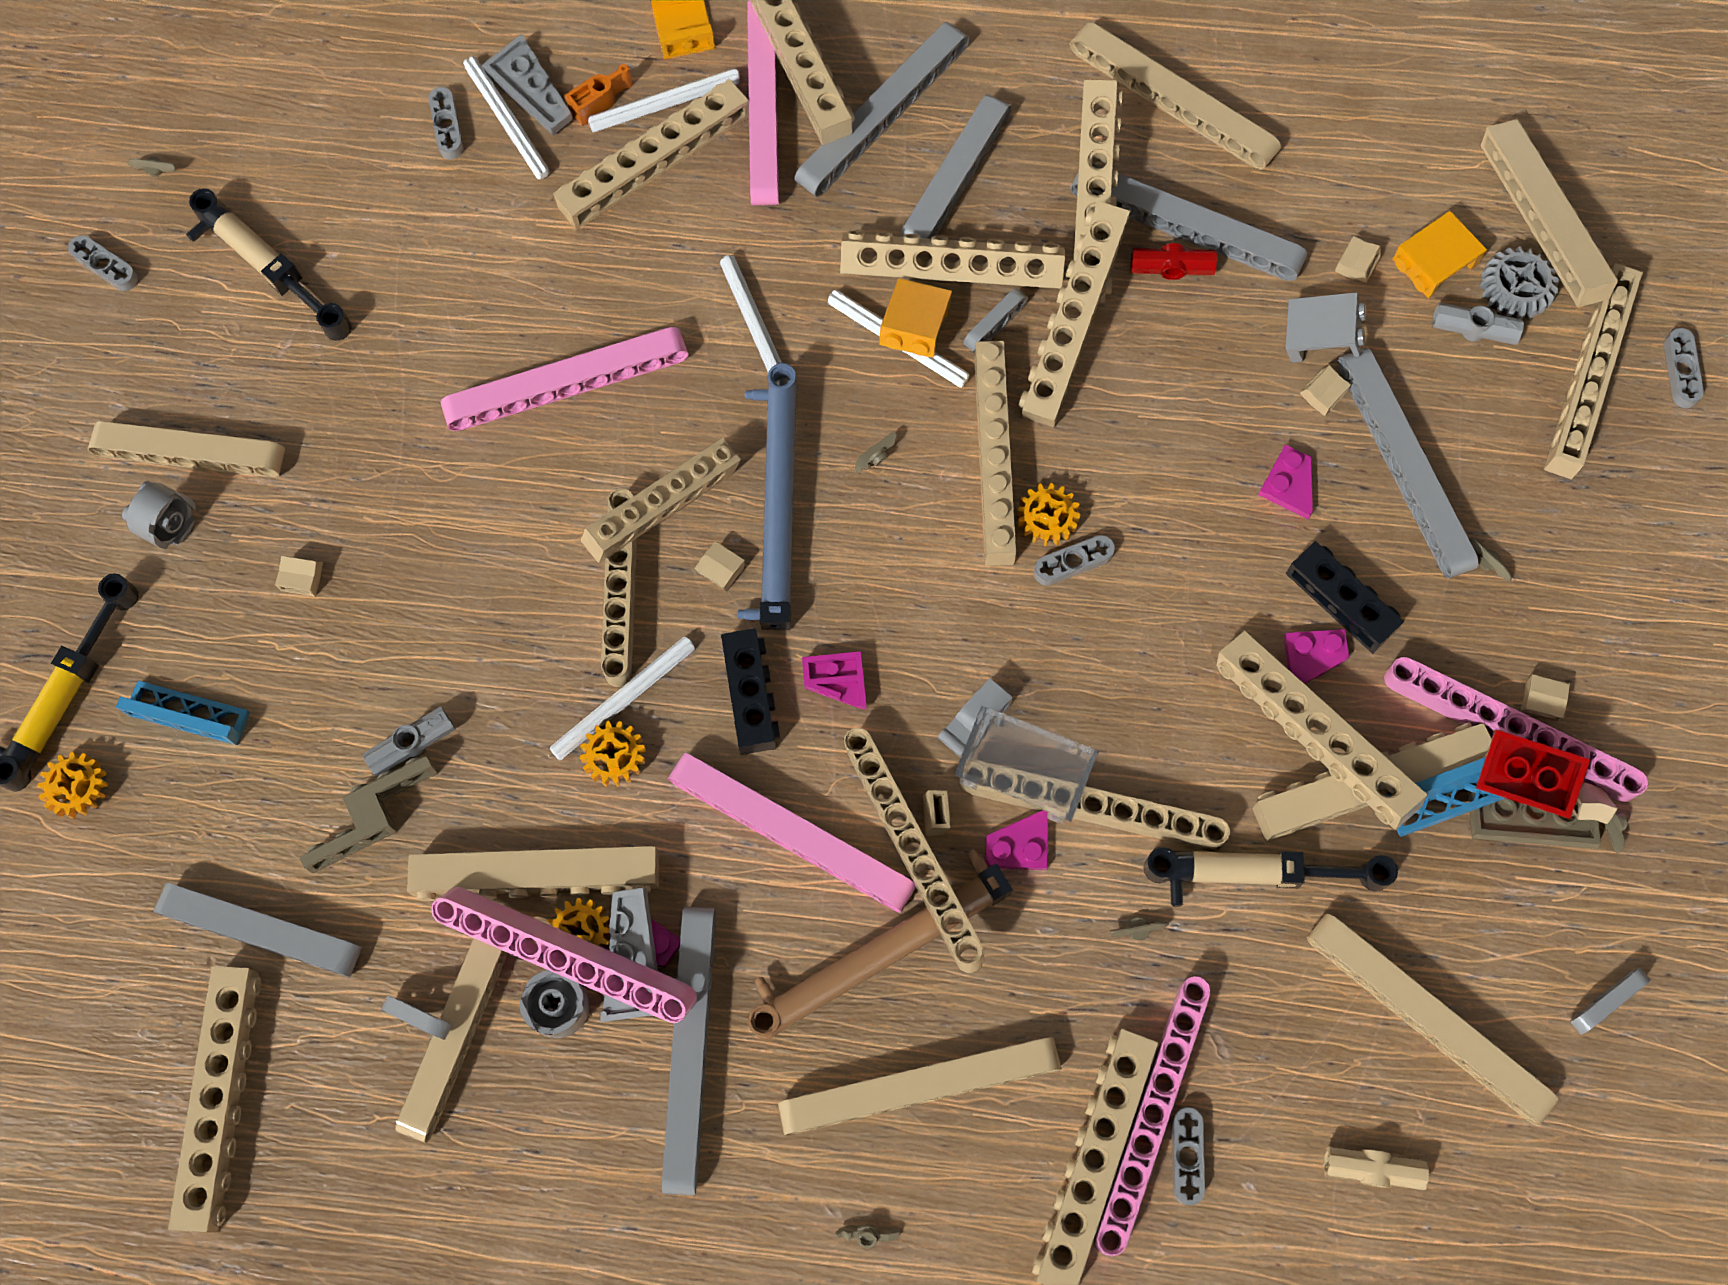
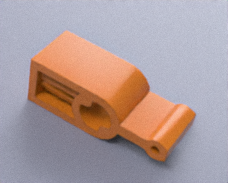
[564,63,633,126]

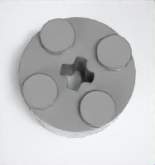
[122,481,196,549]
[520,970,589,1038]

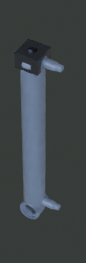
[737,363,798,630]

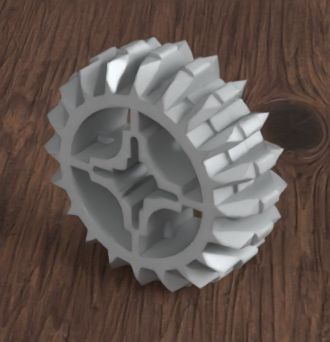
[1480,246,1559,320]

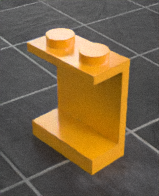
[651,0,715,59]
[1392,211,1487,299]
[879,278,952,358]

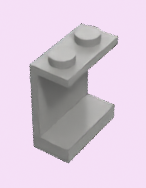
[1286,292,1367,363]

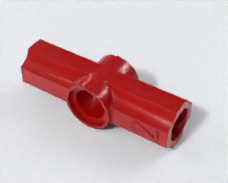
[1130,243,1217,280]

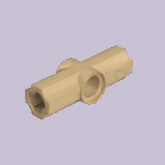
[1323,1147,1429,1191]

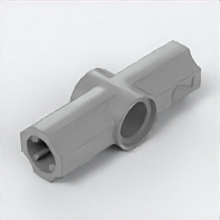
[1431,302,1524,345]
[362,706,456,777]

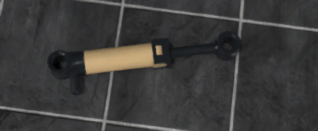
[186,188,352,341]
[1143,847,1398,907]

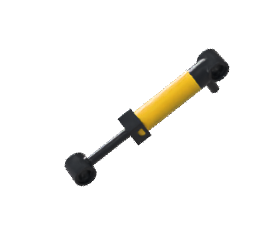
[0,573,139,792]

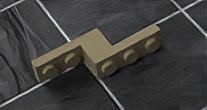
[299,756,438,874]

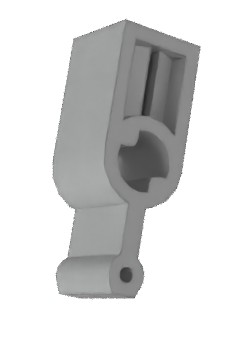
[938,678,1013,757]

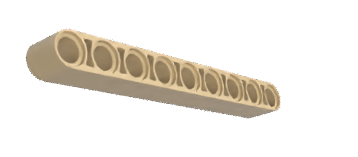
[1070,22,1281,170]
[844,728,984,973]
[960,761,1230,851]
[1307,914,1559,1126]
[778,1037,1062,1136]

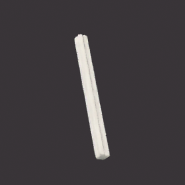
[464,56,550,180]
[588,69,740,132]
[720,255,789,385]
[828,290,969,387]
[550,636,695,760]

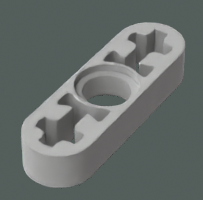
[428,87,464,160]
[68,235,138,291]
[963,288,1028,353]
[1664,328,1704,408]
[1034,535,1115,586]
[1569,967,1651,1035]
[381,995,452,1040]
[1172,1108,1205,1206]

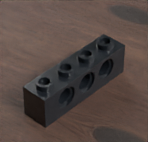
[1286,541,1404,654]
[721,628,780,755]

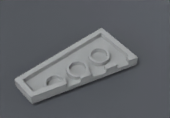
[482,34,573,135]
[600,887,658,1022]

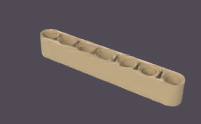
[88,421,285,478]
[601,488,637,687]
[396,938,508,1143]

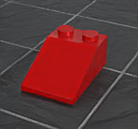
[1475,729,1590,819]

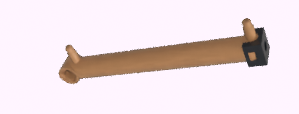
[748,850,1013,1040]

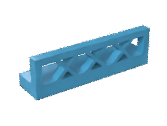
[116,681,250,745]
[1387,757,1506,837]

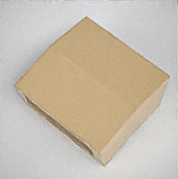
[1335,236,1381,283]
[1299,365,1351,416]
[694,541,745,592]
[275,556,323,597]
[1520,674,1570,721]
[1573,783,1618,824]
[922,790,950,836]

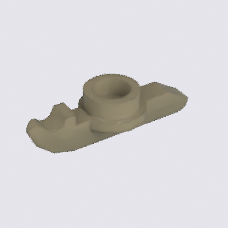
[128,157,177,177]
[855,432,897,474]
[1469,537,1512,582]
[1604,794,1627,853]
[1110,917,1169,941]
[835,1224,900,1249]

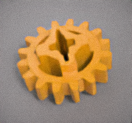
[1017,483,1081,546]
[579,721,646,787]
[37,752,108,819]
[547,898,611,965]

